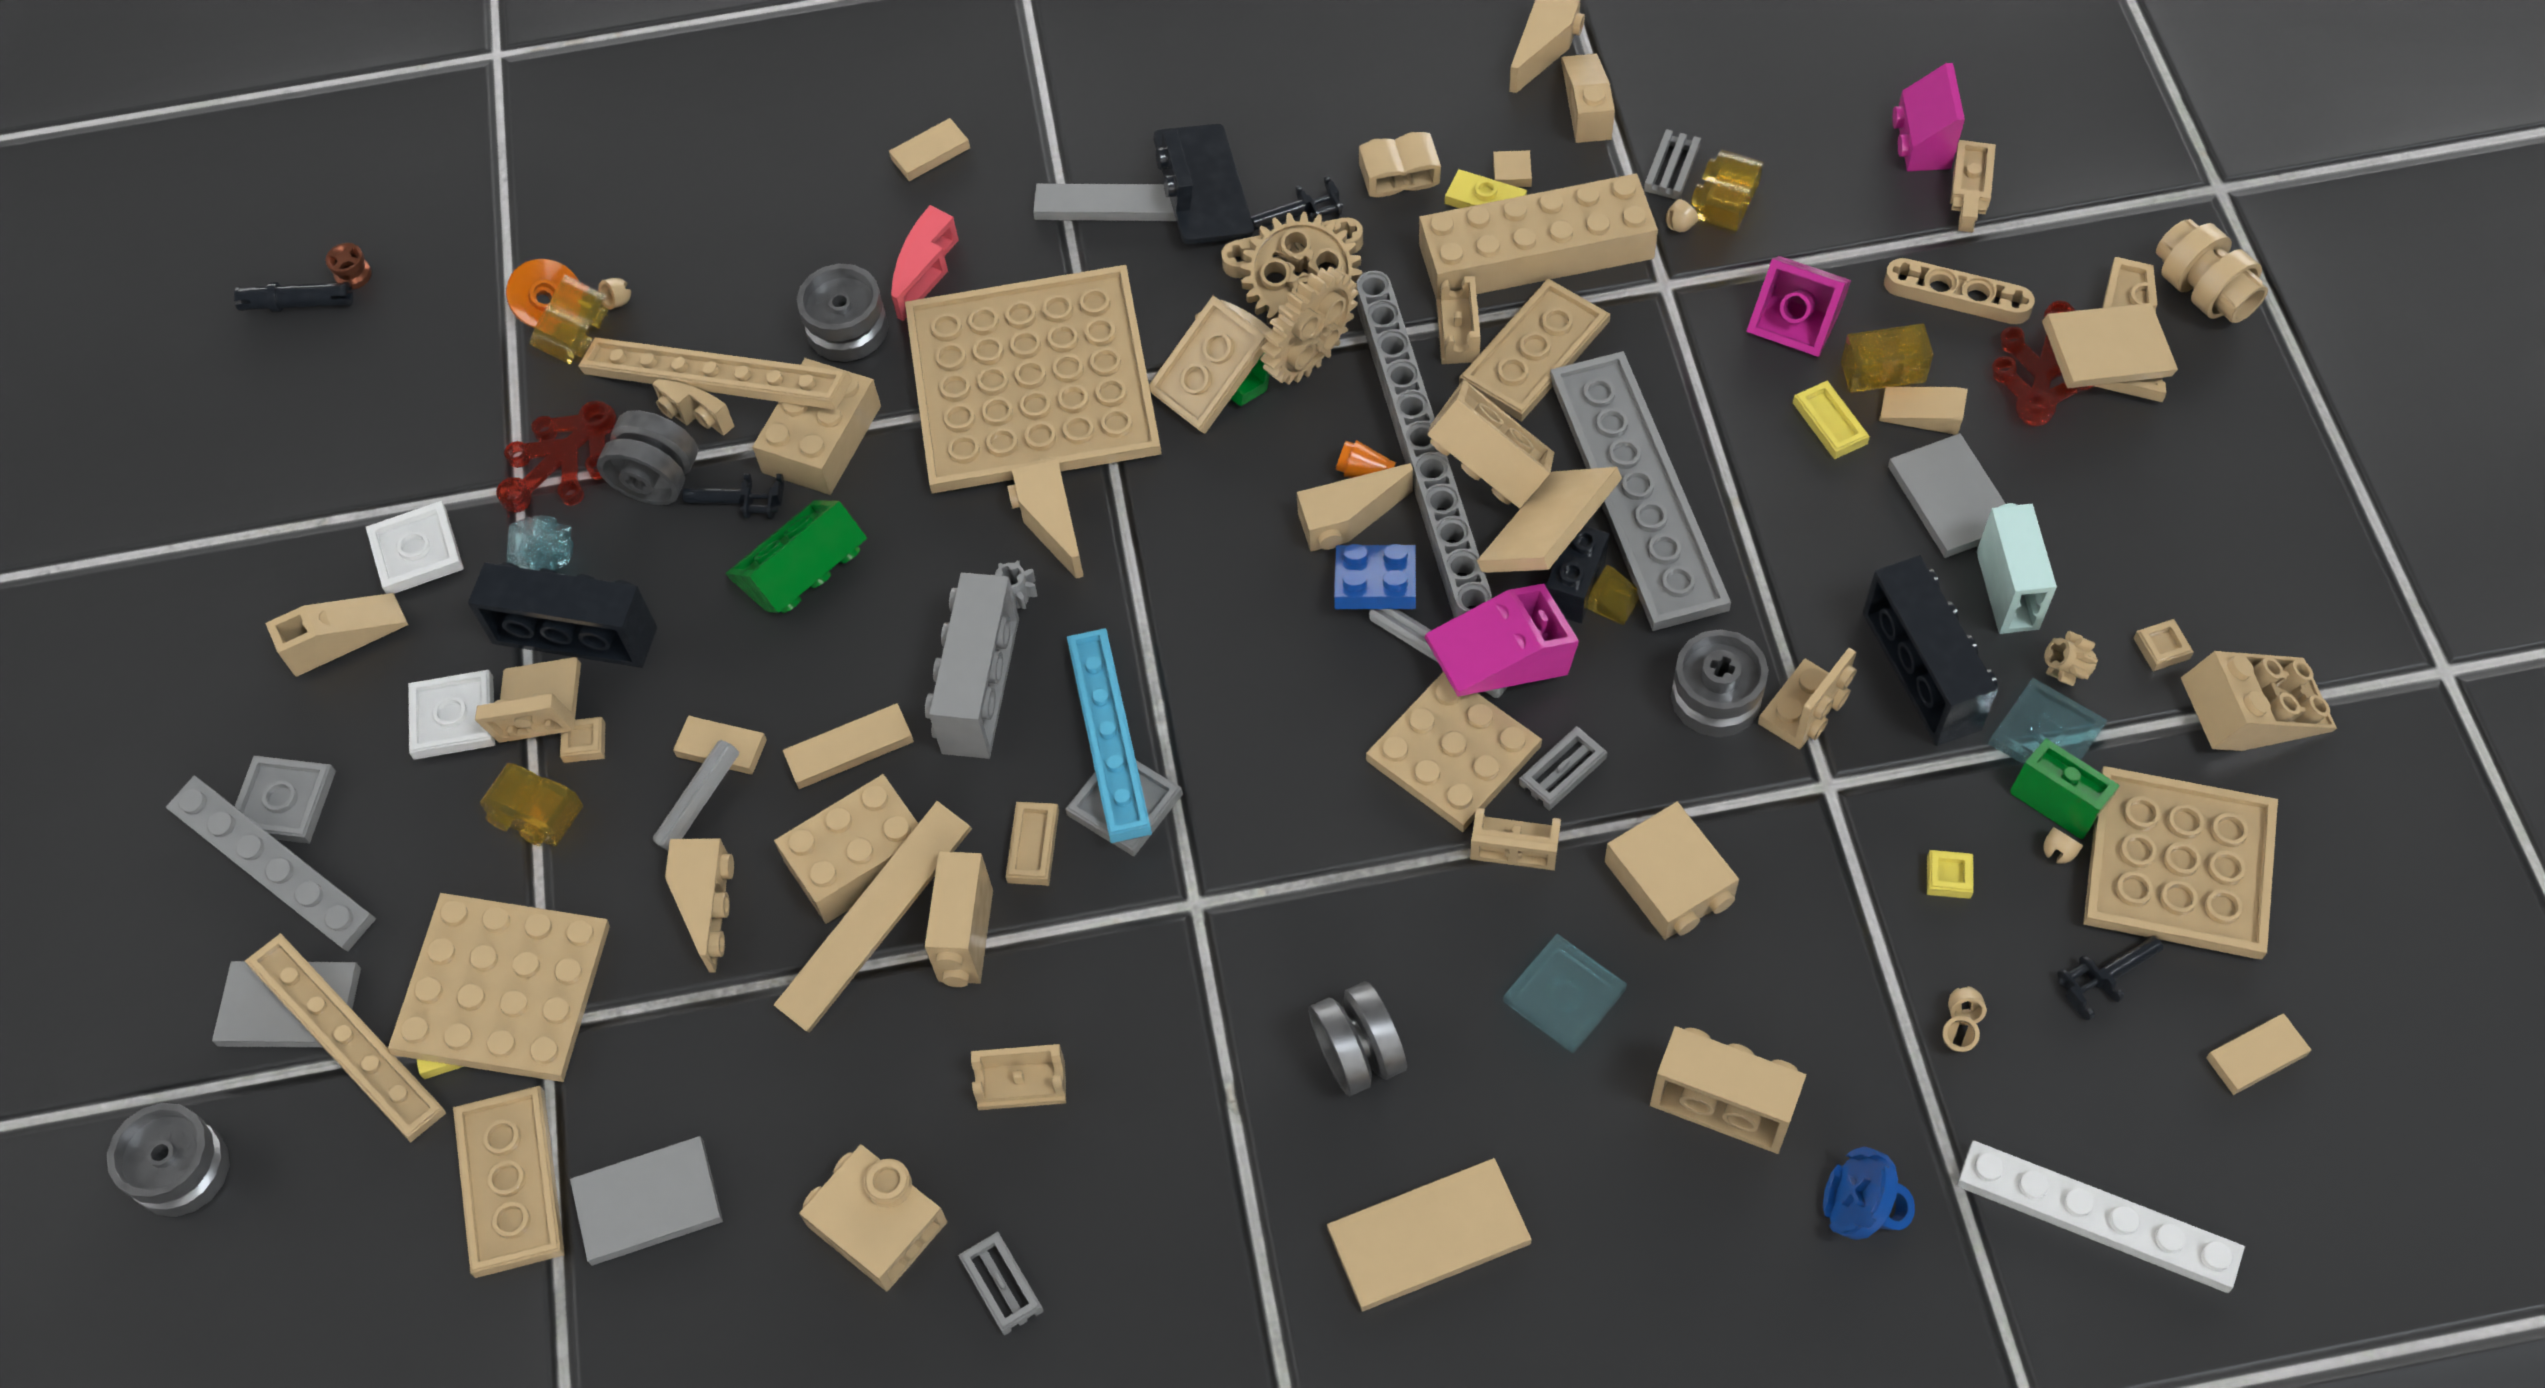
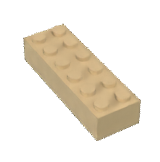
[1419,173,1658,299]

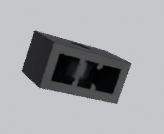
[1546,526,1610,624]

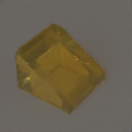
[1588,565,1639,625]

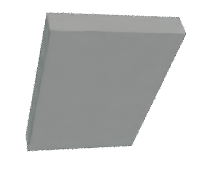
[1888,433,2006,558]
[212,961,361,1048]
[570,1136,723,1266]

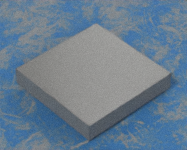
[235,756,336,844]
[1065,760,1183,857]

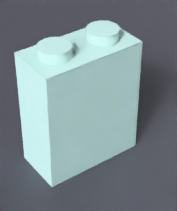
[1976,503,2057,634]

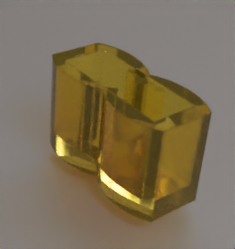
[1691,149,1764,231]
[529,275,609,365]
[479,763,584,846]

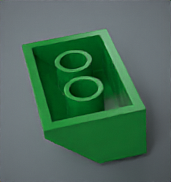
[725,500,867,614]

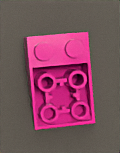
[1425,584,1579,697]

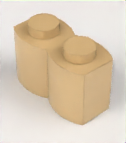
[1359,132,1441,197]

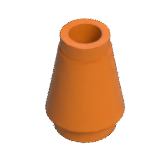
[1336,440,1396,478]

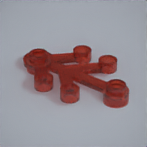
[1992,300,2095,426]
[496,401,617,513]

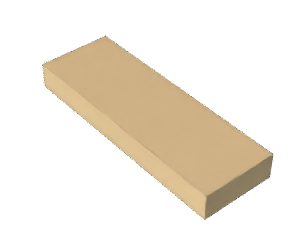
[783,703,914,789]

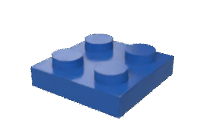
[1334,544,1416,609]

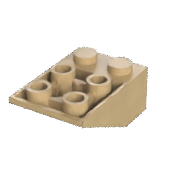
[2181,651,2337,751]

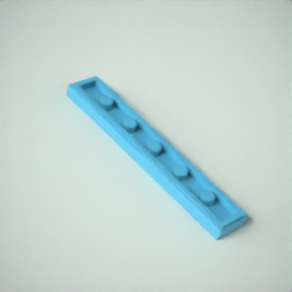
[1067,628,1152,843]

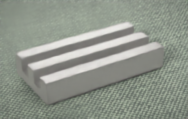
[1644,129,1701,200]
[1519,726,1607,811]
[958,1232,1044,1336]

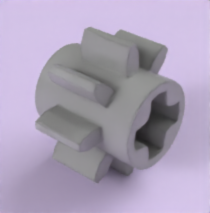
[995,560,1037,609]

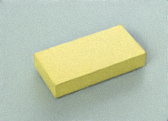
[1793,380,1870,460]

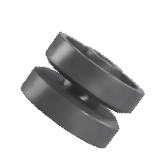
[796,264,888,362]
[596,410,699,505]
[1671,629,1769,737]
[1308,981,1407,1096]
[107,1103,230,1217]

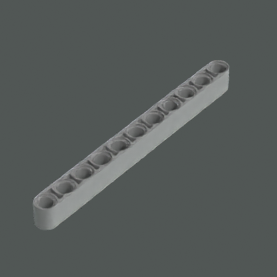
[1357,270,1492,618]

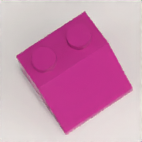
[1892,63,1965,172]
[1746,256,1851,357]

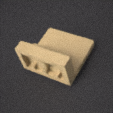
[1758,648,1857,750]
[475,657,581,743]

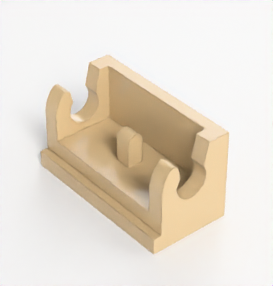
[1436,276,1480,364]
[1470,808,1561,871]
[971,1044,1066,1110]

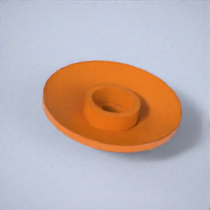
[506,259,583,330]

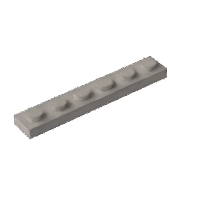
[166,775,376,952]

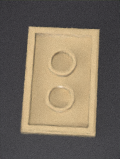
[1149,296,1269,434]
[2042,303,2178,388]

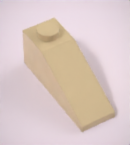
[1509,0,1585,93]
[1561,53,1615,143]
[1007,459,1084,578]
[1297,463,1413,552]

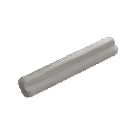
[653,740,739,851]

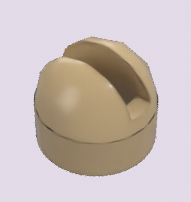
[1666,199,1699,232]
[598,278,631,310]
[2044,827,2083,864]
[1948,986,1987,1026]
[1942,1016,1980,1052]

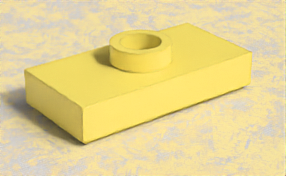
[1445,169,1527,208]

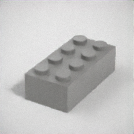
[925,572,1019,759]

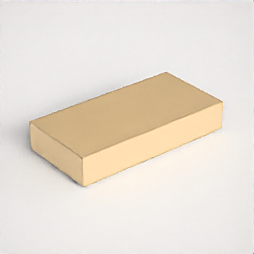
[889,118,970,181]
[673,716,767,775]
[1006,802,1059,886]
[2206,1013,2311,1095]

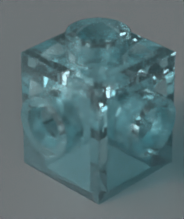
[506,516,574,571]

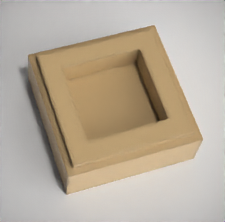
[1493,150,1532,187]
[2133,619,2194,671]
[560,717,605,763]

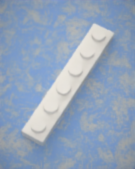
[1956,1140,2245,1293]

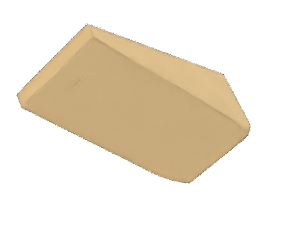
[1879,387,1968,435]

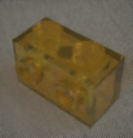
[1841,323,1934,393]

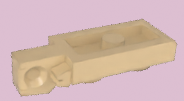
[1950,140,1996,233]

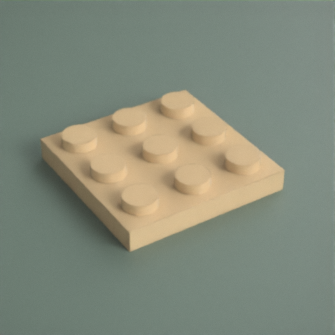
[1366,672,1542,832]

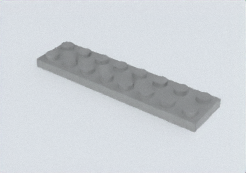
[1550,351,1731,631]

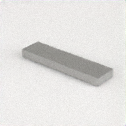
[1033,183,1176,221]

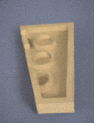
[2093,257,2166,402]

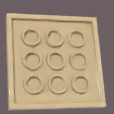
[2083,766,2278,960]
[388,893,610,1082]

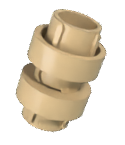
[2156,219,2268,323]

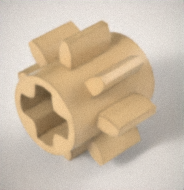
[2044,631,2098,686]

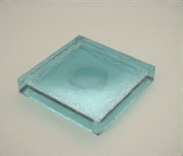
[1989,678,2107,764]
[1503,934,1627,1053]

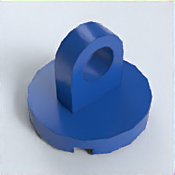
[1823,1146,1915,1241]

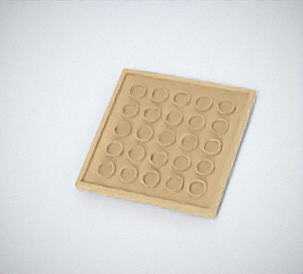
[905,265,1161,494]

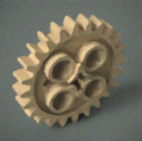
[1240,212,1362,325]
[1260,266,1358,385]

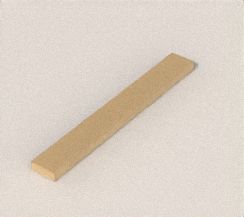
[578,337,852,410]

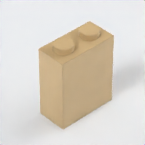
[1605,801,1739,940]
[925,851,993,987]
[799,1144,947,1292]

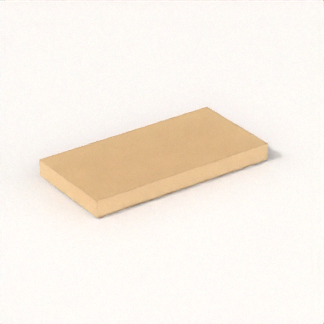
[1459,278,1610,422]
[1477,467,1622,573]
[453,1086,565,1278]
[1327,1158,1532,1312]

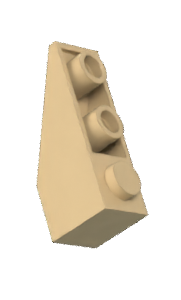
[265,593,408,677]
[665,839,734,973]

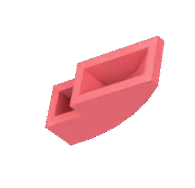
[891,205,959,321]

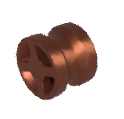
[325,243,372,290]

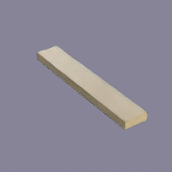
[774,801,972,1033]
[245,933,446,1143]

